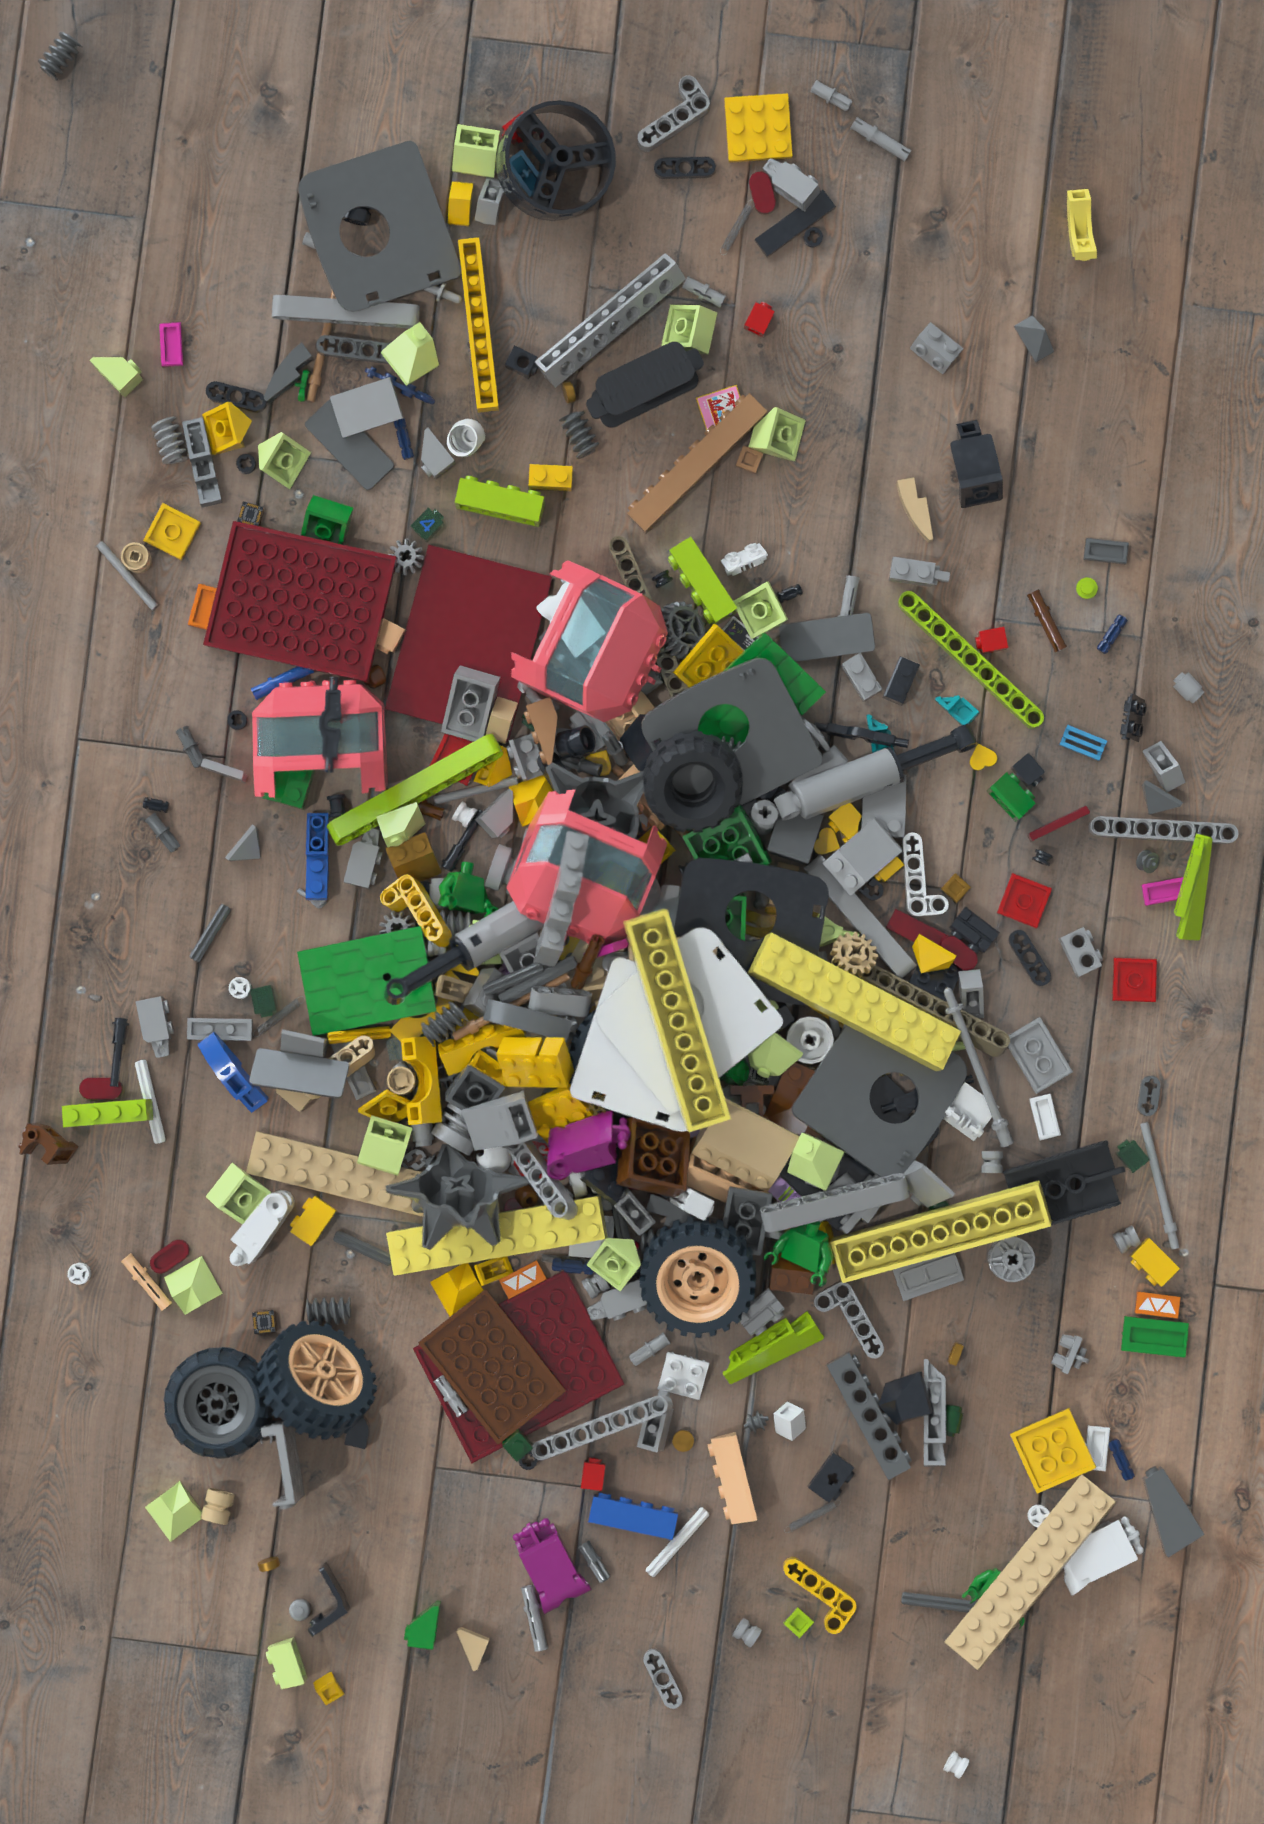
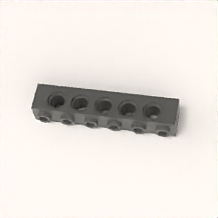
[826,1352,912,1480]

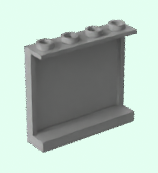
[261,1420,305,1509]

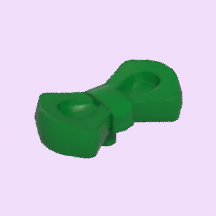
[295,370,311,402]

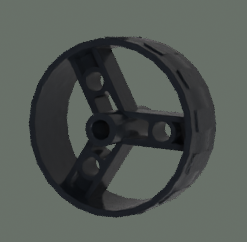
[496,100,616,221]

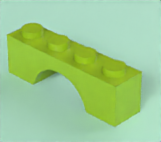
[62,1099,154,1127]

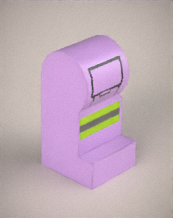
[768,1176,801,1202]

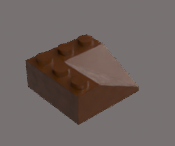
[764,1063,826,1141]
[617,1117,690,1197]

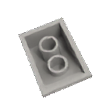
[441,666,501,742]
[860,774,907,839]
[823,818,903,896]
[499,932,567,1005]
[280,1029,329,1058]
[904,1160,955,1207]

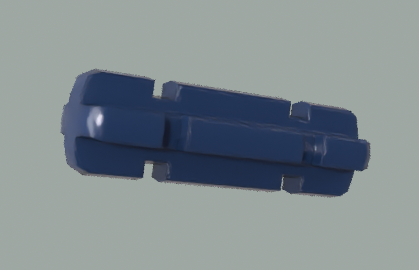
[394,418,414,460]
[1097,614,1127,654]
[552,1258,594,1275]
[1108,1439,1135,1481]

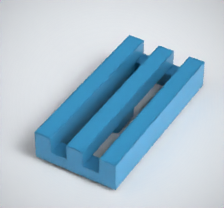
[1059,725,1107,761]

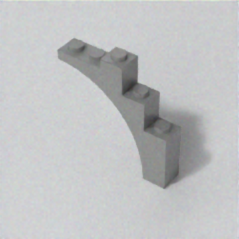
[534,831,589,967]

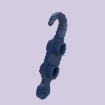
[365,366,435,405]

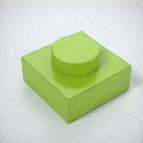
[783,1607,814,1638]

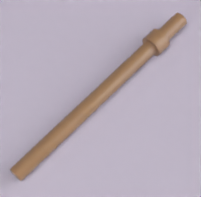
[306,291,336,403]
[452,973,570,1041]

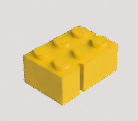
[496,1037,574,1088]

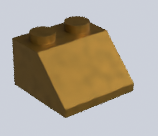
[385,832,442,886]

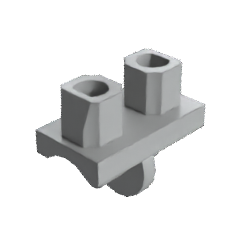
[1051,1334,1090,1374]

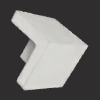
[774,1402,806,1441]

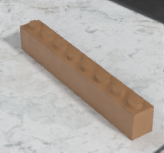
[627,393,768,533]

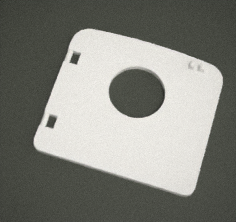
[596,928,783,1113]
[570,957,704,1132]

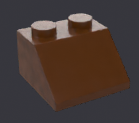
[769,1248,815,1295]

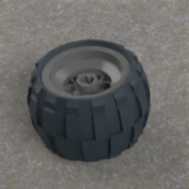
[163,1347,274,1459]

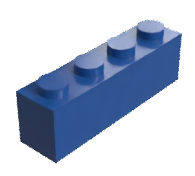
[588,1492,678,1540]

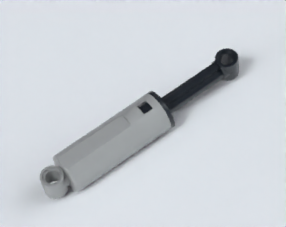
[774,724,978,821]
[384,901,544,1005]

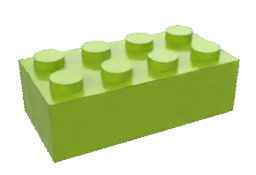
[454,476,545,527]
[668,536,738,625]

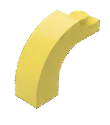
[1067,189,1097,261]

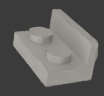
[506,734,543,782]

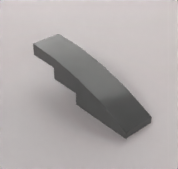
[182,417,222,508]

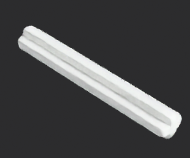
[135,1060,166,1144]
[646,1507,709,1577]

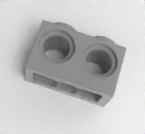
[1059,927,1103,977]

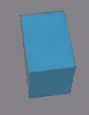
[509,150,544,197]

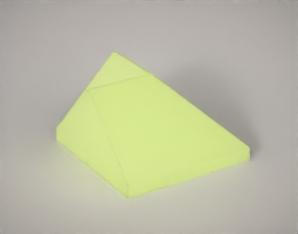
[258,432,311,489]
[586,1238,641,1291]
[164,1256,223,1315]
[145,1481,202,1542]

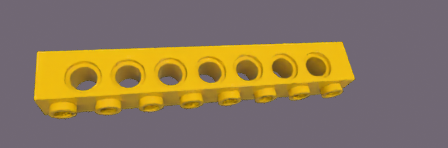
[458,237,499,413]

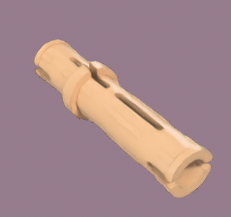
[121,1253,172,1311]

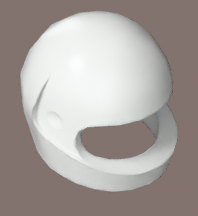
[447,419,485,457]
[476,1146,512,1173]

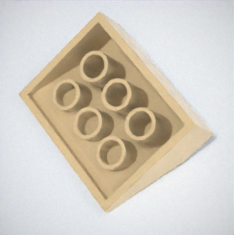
[691,1098,800,1192]

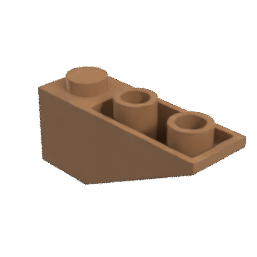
[524,697,558,765]

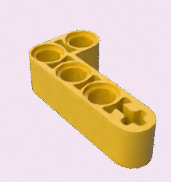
[380,875,452,948]
[783,1557,856,1634]

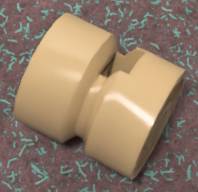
[121,542,152,574]
[387,1066,417,1095]
[200,1488,235,1525]

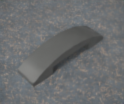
[483,999,572,1042]

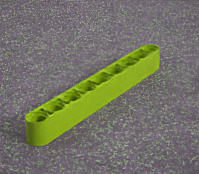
[898,591,1044,729]
[326,734,503,846]

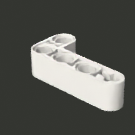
[902,832,949,917]

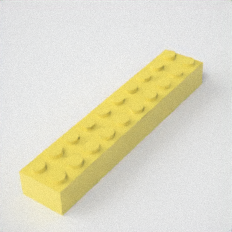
[623,909,731,1132]
[747,933,961,1071]
[830,1180,1052,1283]
[386,1195,608,1276]

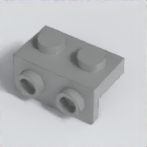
[910,322,964,374]

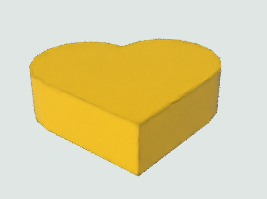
[969,744,997,771]
[586,750,611,777]
[814,828,840,855]

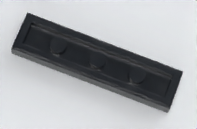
[754,190,836,257]

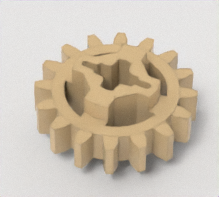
[830,932,878,977]

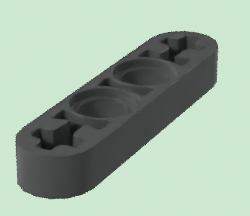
[316,335,390,364]

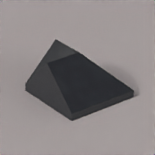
[879,1371,933,1425]

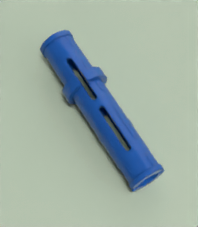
[251,667,314,701]

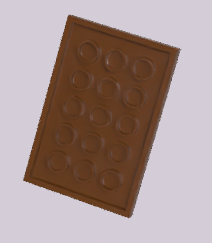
[418,1289,566,1444]

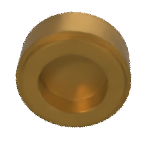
[562,381,576,404]
[672,1430,694,1452]
[257,1557,280,1572]

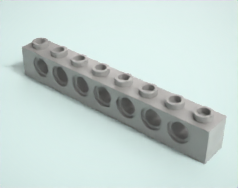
[535,253,686,388]

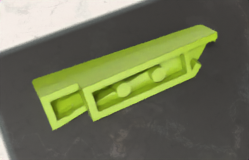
[1174,833,1213,941]
[723,1311,824,1384]

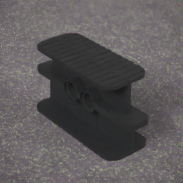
[586,341,704,428]
[1003,1140,1126,1225]

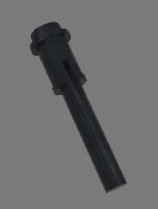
[441,809,483,872]
[110,1018,129,1087]

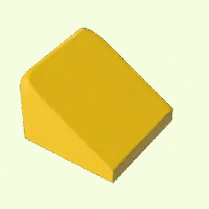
[313,1672,345,1705]

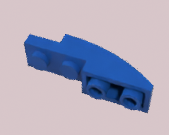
[306,813,329,900]
[198,1032,269,1113]

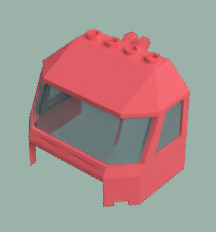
[511,560,668,722]
[252,680,388,797]
[506,790,667,947]

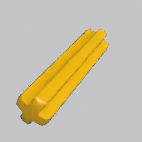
[328,1026,391,1044]

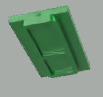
[1121,1316,1189,1358]

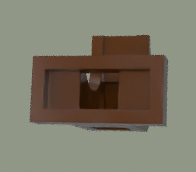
[730,1085,774,1120]
[18,1123,79,1165]

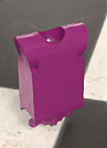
[547,1110,630,1180]
[513,1518,592,1614]

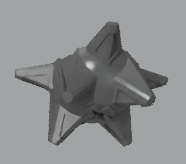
[540,762,647,880]
[385,1144,530,1250]

